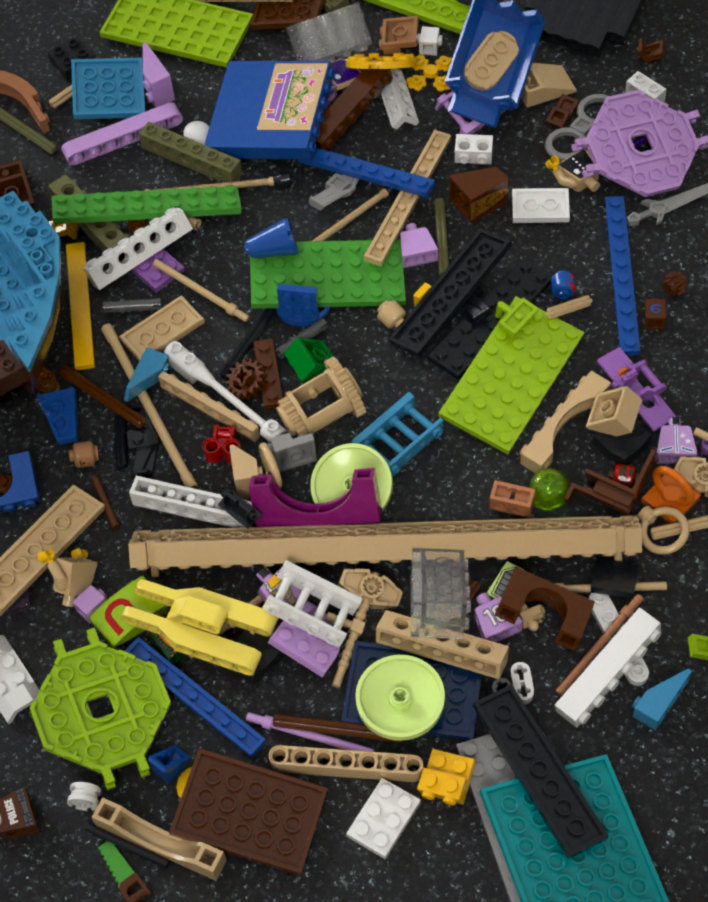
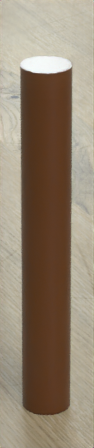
[91,476,120,530]

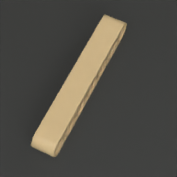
[269,745,423,782]

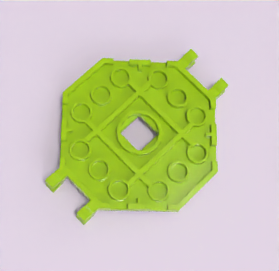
[30,627,171,790]

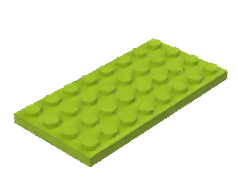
[99,0,253,68]
[438,296,585,455]

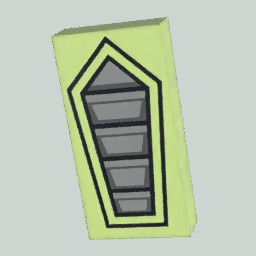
[487,561,524,600]

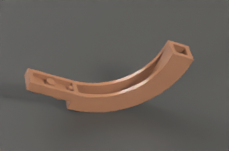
[0,70,50,134]

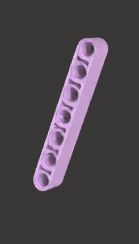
[61,102,183,165]

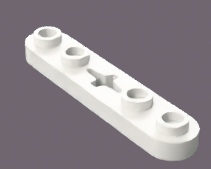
[589,593,649,686]

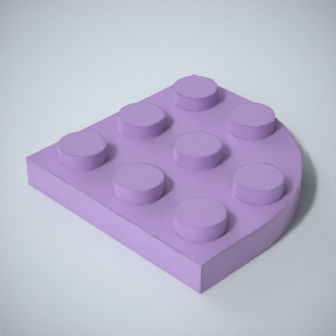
[268,601,340,678]

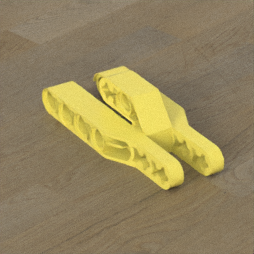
[121,579,278,676]

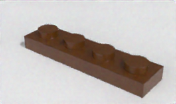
[253,338,283,410]

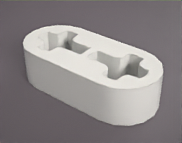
[510,662,534,704]

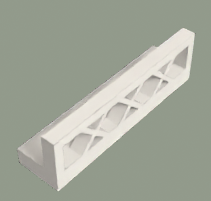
[381,68,419,129]

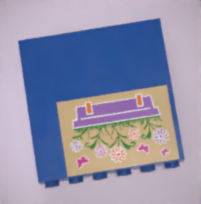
[204,61,335,160]

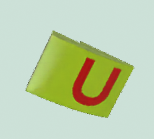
[89,575,167,649]

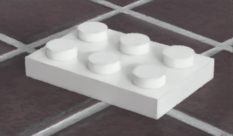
[512,188,570,223]
[346,778,421,859]

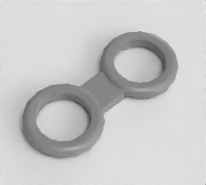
[545,94,609,162]

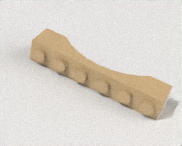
[520,371,611,476]
[91,797,227,881]

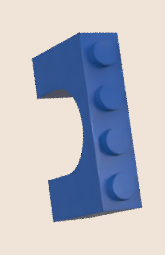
[0,451,41,512]

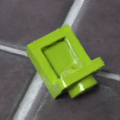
[688,634,708,660]

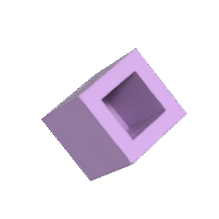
[72,585,108,623]

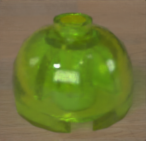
[529,468,570,511]

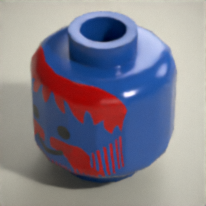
[551,270,576,300]

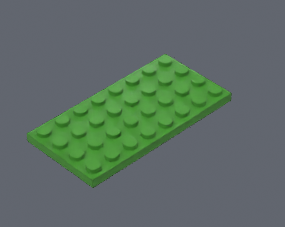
[250,240,406,309]

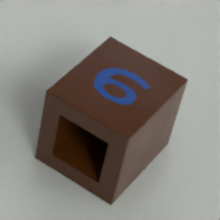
[644,298,666,330]

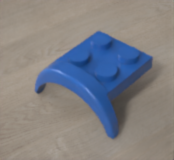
[276,283,331,327]

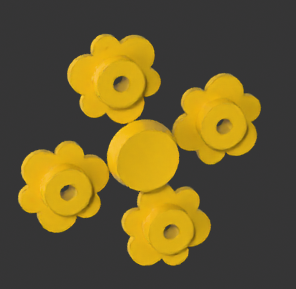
[406,55,452,92]

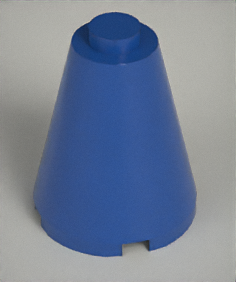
[244,217,299,258]

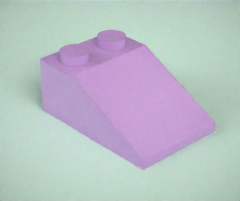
[143,42,175,107]

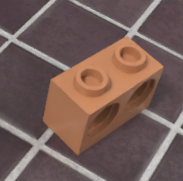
[489,480,535,518]

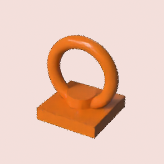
[641,466,701,523]

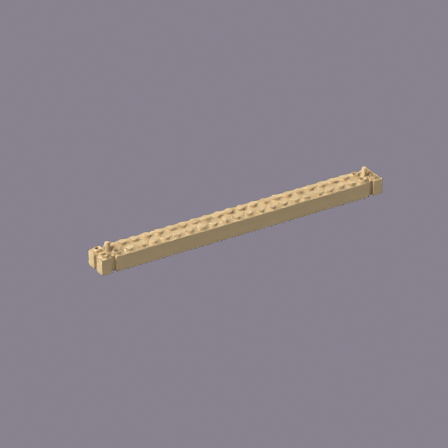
[128,515,642,577]

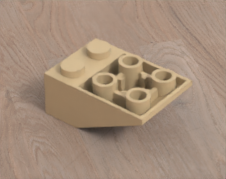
[521,63,577,107]

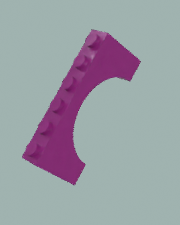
[248,468,382,527]

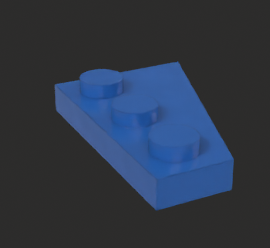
[36,387,79,445]

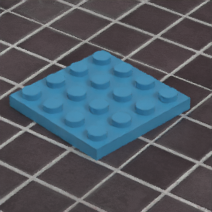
[71,58,145,119]

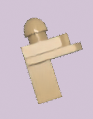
[518,603,545,631]

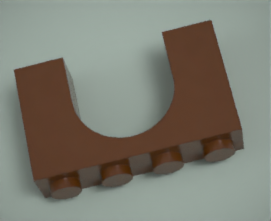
[494,566,595,651]

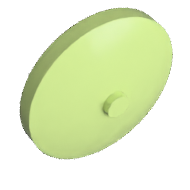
[310,443,393,524]
[355,655,445,741]

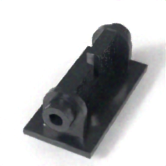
[218,490,262,529]

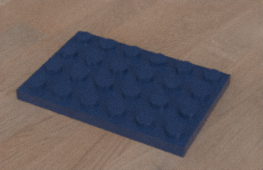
[341,641,482,741]

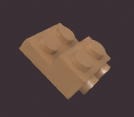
[379,16,419,55]

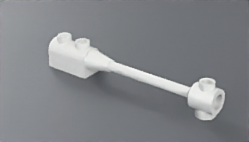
[164,341,288,444]

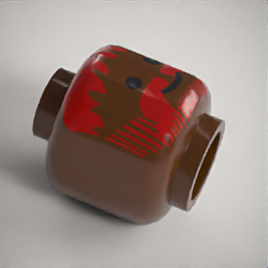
[609,464,639,489]

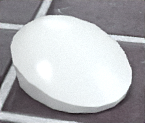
[183,121,209,144]

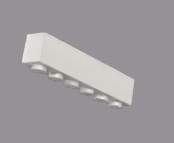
[555,607,662,728]

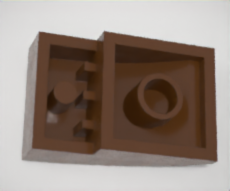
[0,160,35,206]

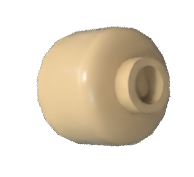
[377,300,406,329]

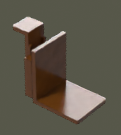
[564,448,658,516]

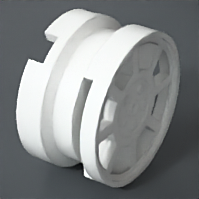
[67,782,101,811]

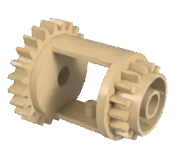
[276,357,366,437]

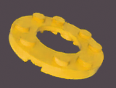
[345,53,417,69]

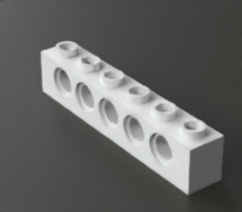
[83,207,193,290]
[129,476,252,528]

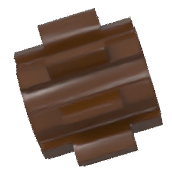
[662,272,688,296]

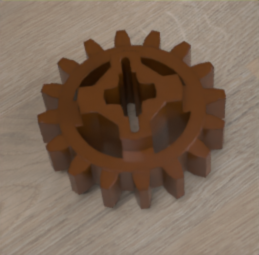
[225,358,268,401]

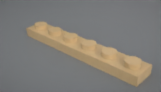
[158,371,260,442]

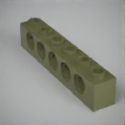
[139,121,243,183]
[48,174,130,260]

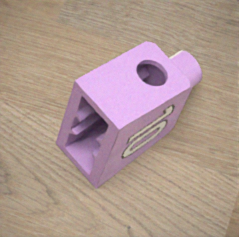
[474,593,522,643]

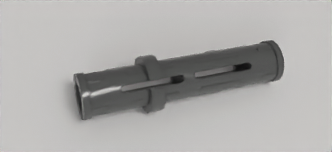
[103,298,162,314]
[275,318,328,359]

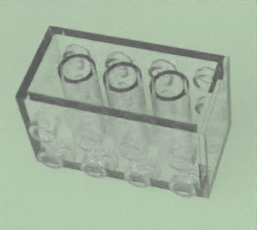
[286,2,372,62]

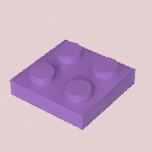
[132,249,185,293]

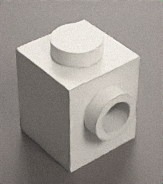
[418,26,443,56]

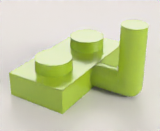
[495,297,539,338]

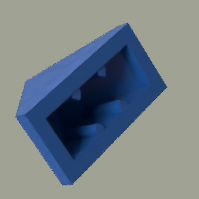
[148,745,191,784]

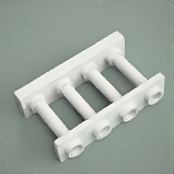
[262,560,363,647]

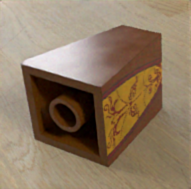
[449,167,509,223]

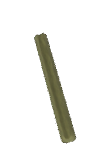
[0,107,57,154]
[434,198,449,276]

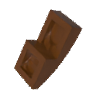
[546,94,579,128]

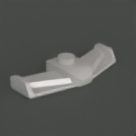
[309,156,359,211]

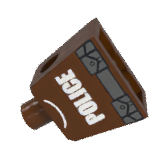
[0,786,40,840]

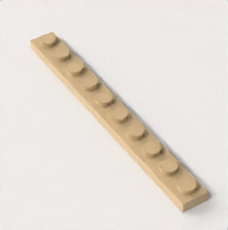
[364,130,451,267]

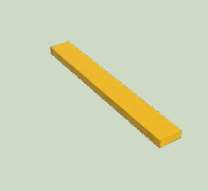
[66,242,95,371]

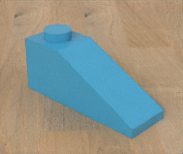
[124,347,170,402]
[632,669,692,730]

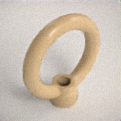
[258,443,282,488]
[637,505,690,555]

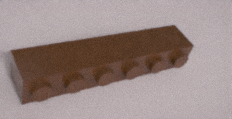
[316,58,393,151]

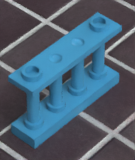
[351,392,443,476]

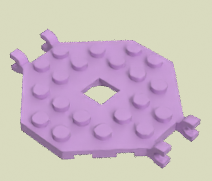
[571,90,708,197]

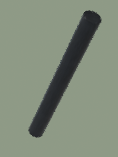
[85,823,170,868]

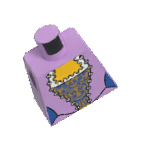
[256,567,302,619]

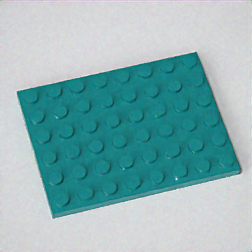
[479,754,669,902]

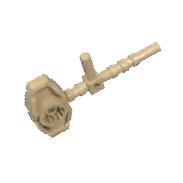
[674,427,708,497]
[325,569,403,688]

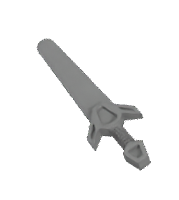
[626,183,708,226]

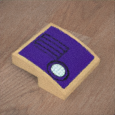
[330,58,361,91]

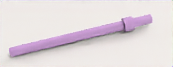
[246,712,375,752]

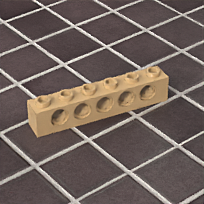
[376,610,509,679]

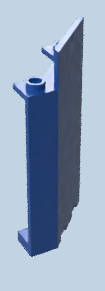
[444,0,546,128]

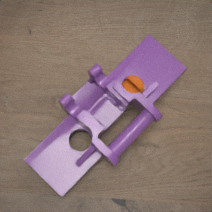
[597,347,676,432]

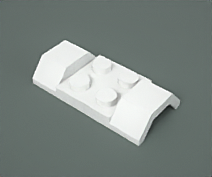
[0,635,40,725]

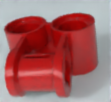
[202,424,242,464]

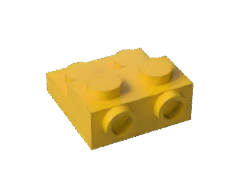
[417,749,476,806]

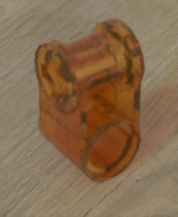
[35,366,60,394]

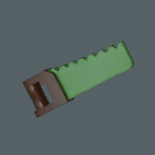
[98,841,151,902]

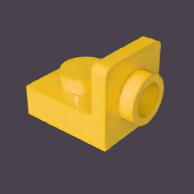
[49,220,78,240]

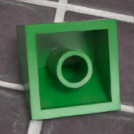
[284,337,334,382]

